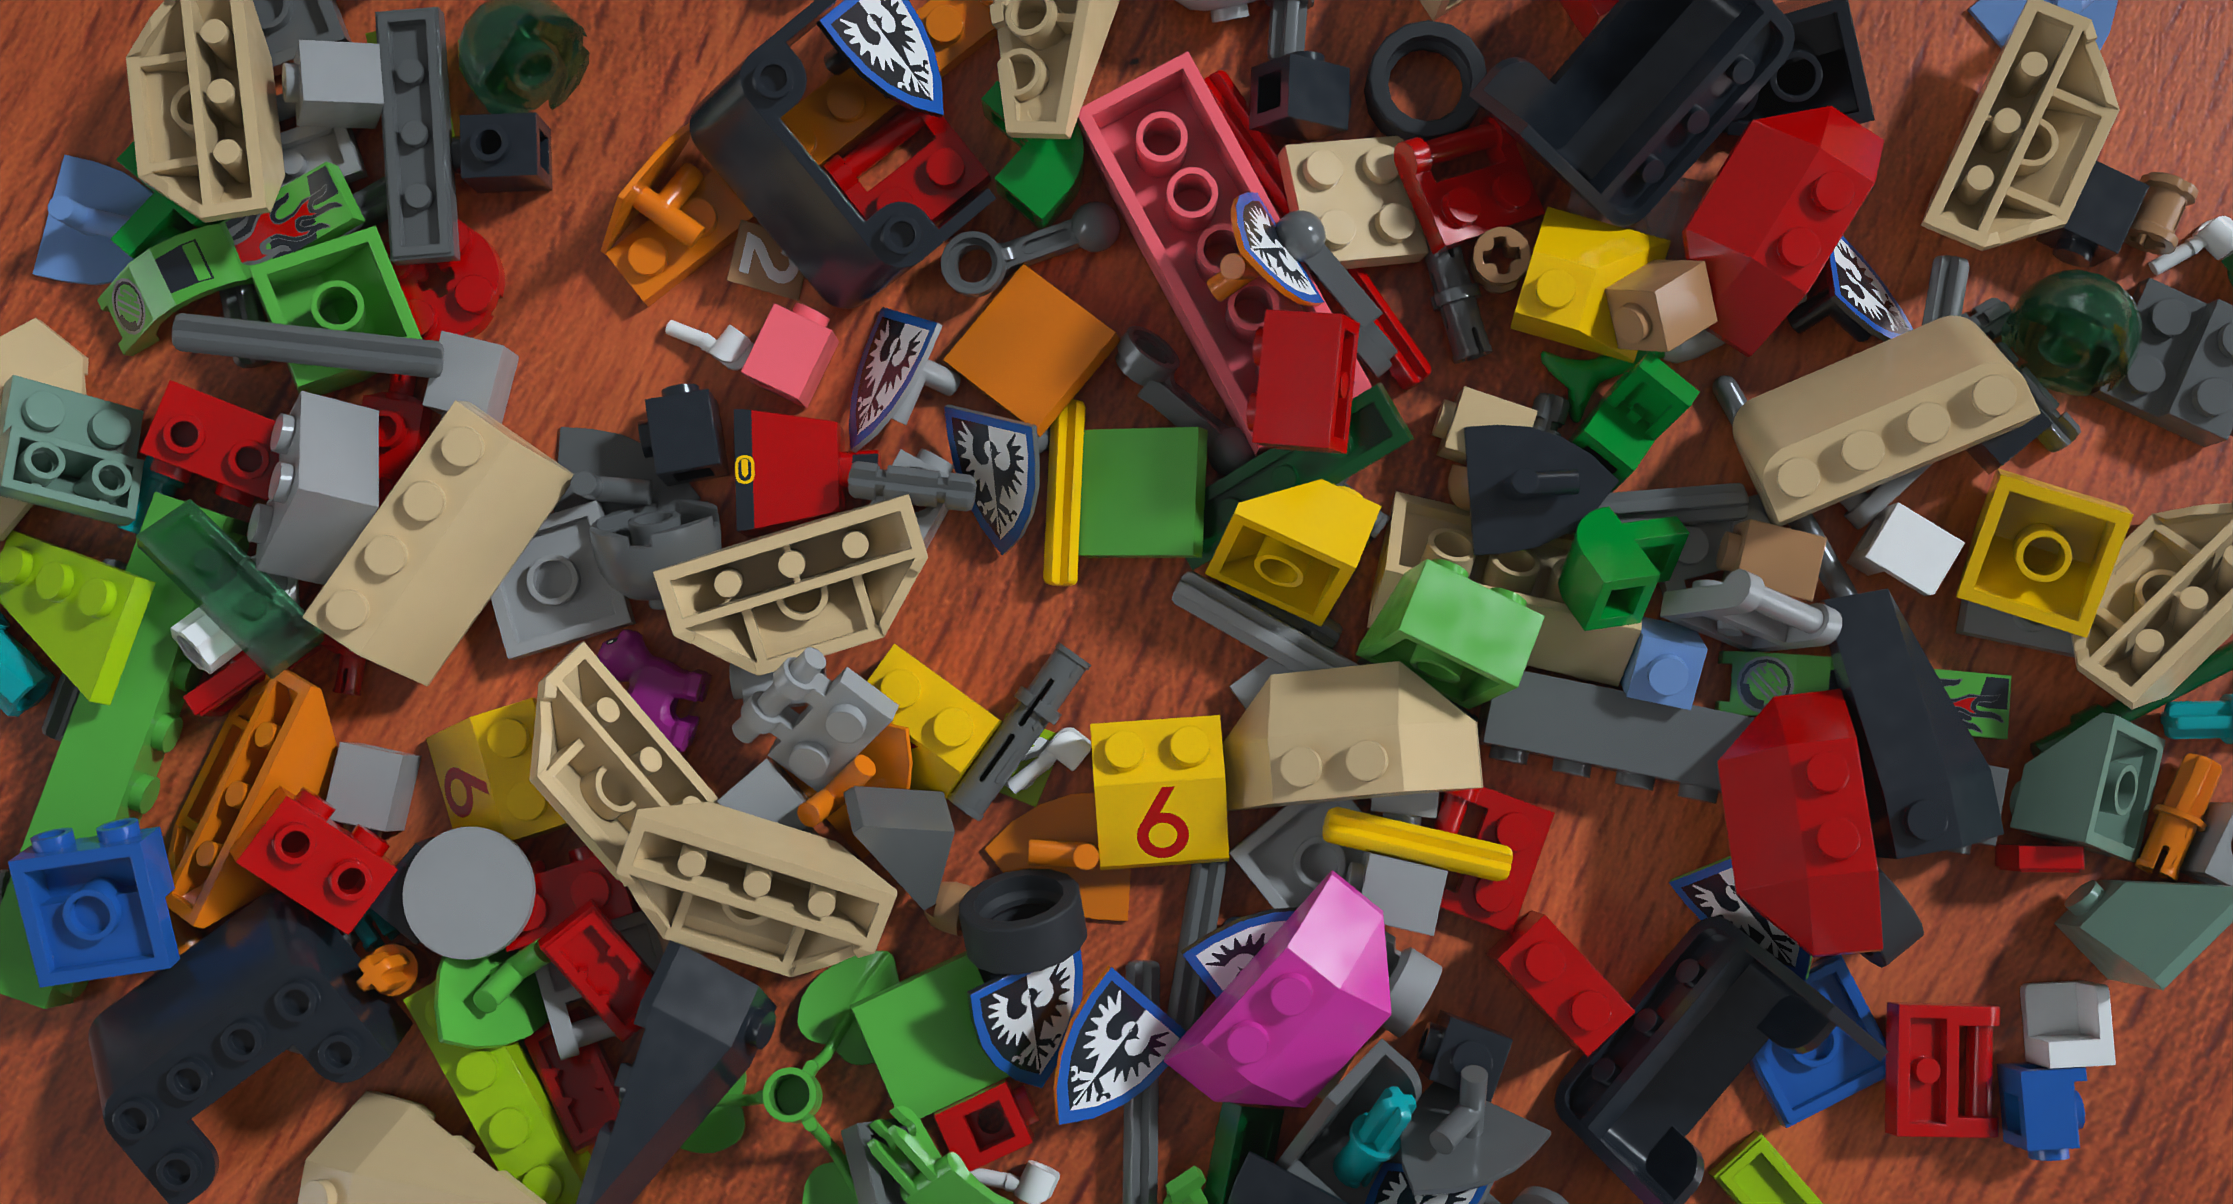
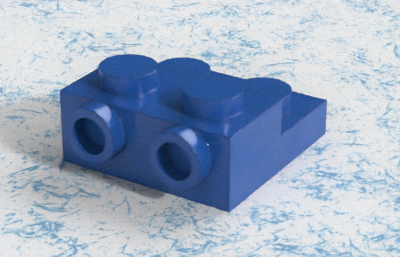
[8,818,180,988]

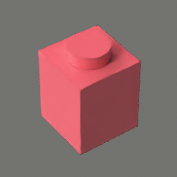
[741,303,839,409]

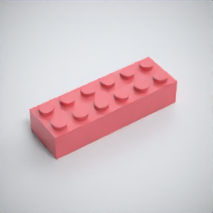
[1077,51,1372,456]

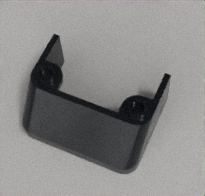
[690,0,996,309]
[1554,916,1889,1204]

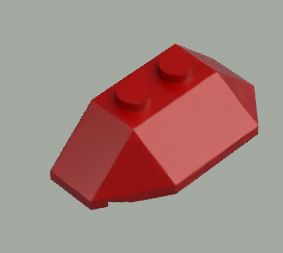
[1682,106,1884,357]
[1717,689,1883,957]

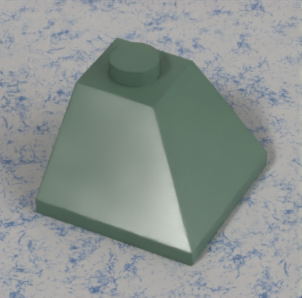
[2010,712,2166,863]
[2054,879,2233,990]

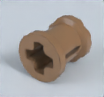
[2124,172,2199,255]
[1470,227,1531,294]

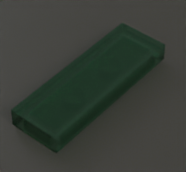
[136,499,325,679]

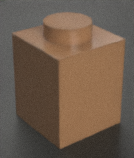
[1605,259,1718,352]
[1716,519,1827,603]

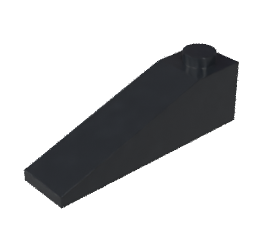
[1722,0,1875,136]
[1820,588,2004,859]
[576,940,777,1204]

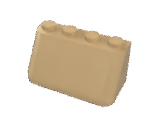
[1732,316,2041,526]

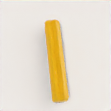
[1043,399,1086,586]
[1322,807,1513,881]

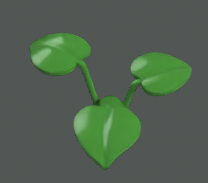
[680,951,900,1204]

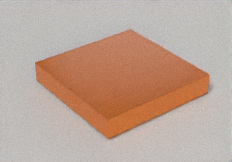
[943,264,1121,437]

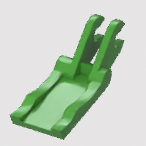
[867,1105,1014,1204]

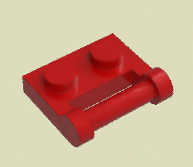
[822,108,991,225]
[1394,116,1545,255]
[1433,786,1555,934]
[1885,1002,2000,1138]

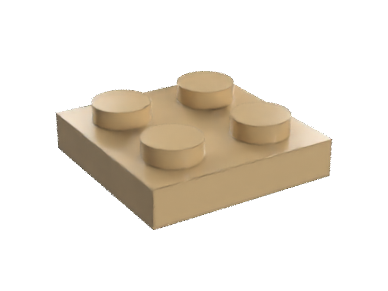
[1278,136,1429,273]

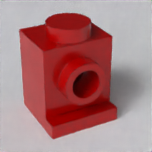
[934,1077,1040,1172]

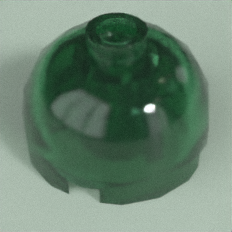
[458,0,590,114]
[2001,269,2142,396]

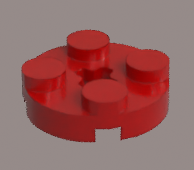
[383,219,506,342]

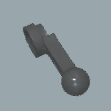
[941,201,1121,297]
[1276,210,1398,378]
[1115,326,1257,476]

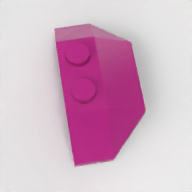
[1164,870,1392,1107]

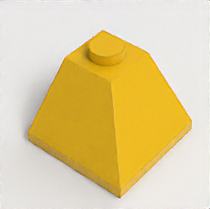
[1510,207,1671,363]

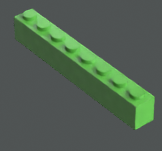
[0,492,249,1009]

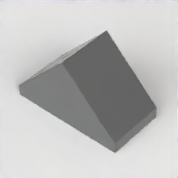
[844,786,955,911]

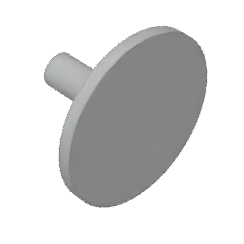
[403,827,536,960]

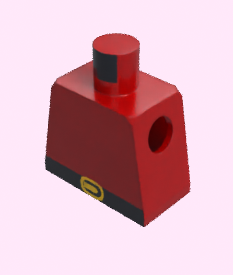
[734,409,882,537]

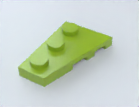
[0,530,156,706]

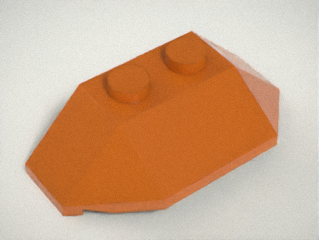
[166,664,338,928]

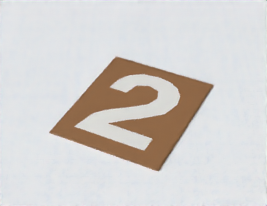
[727,220,804,301]

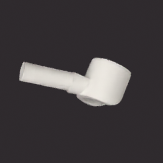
[2149,216,2233,276]
[665,320,754,370]
[1006,727,1091,794]
[971,1160,1060,1204]

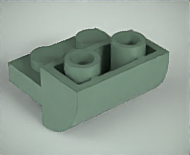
[0,375,144,526]

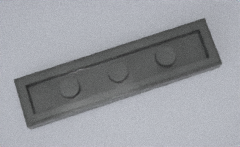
[375,7,460,266]

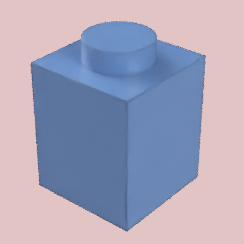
[1620,617,1708,710]

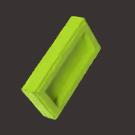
[1708,1130,1823,1204]

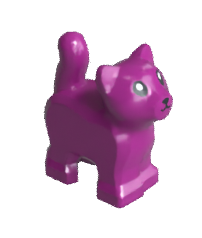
[597,629,712,752]

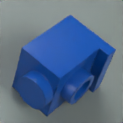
[1997,1062,2087,1161]

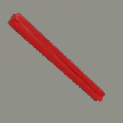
[1204,70,1432,390]

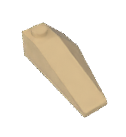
[989,0,1120,139]
[298,1091,547,1204]

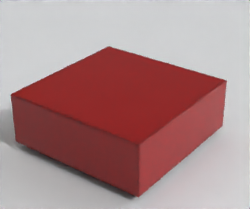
[1995,844,2084,873]

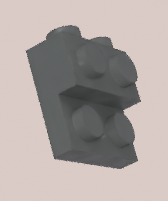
[2089,278,2233,447]

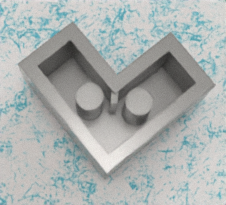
[247,391,379,585]

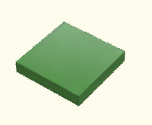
[1078,427,1208,558]
[850,951,1009,1127]

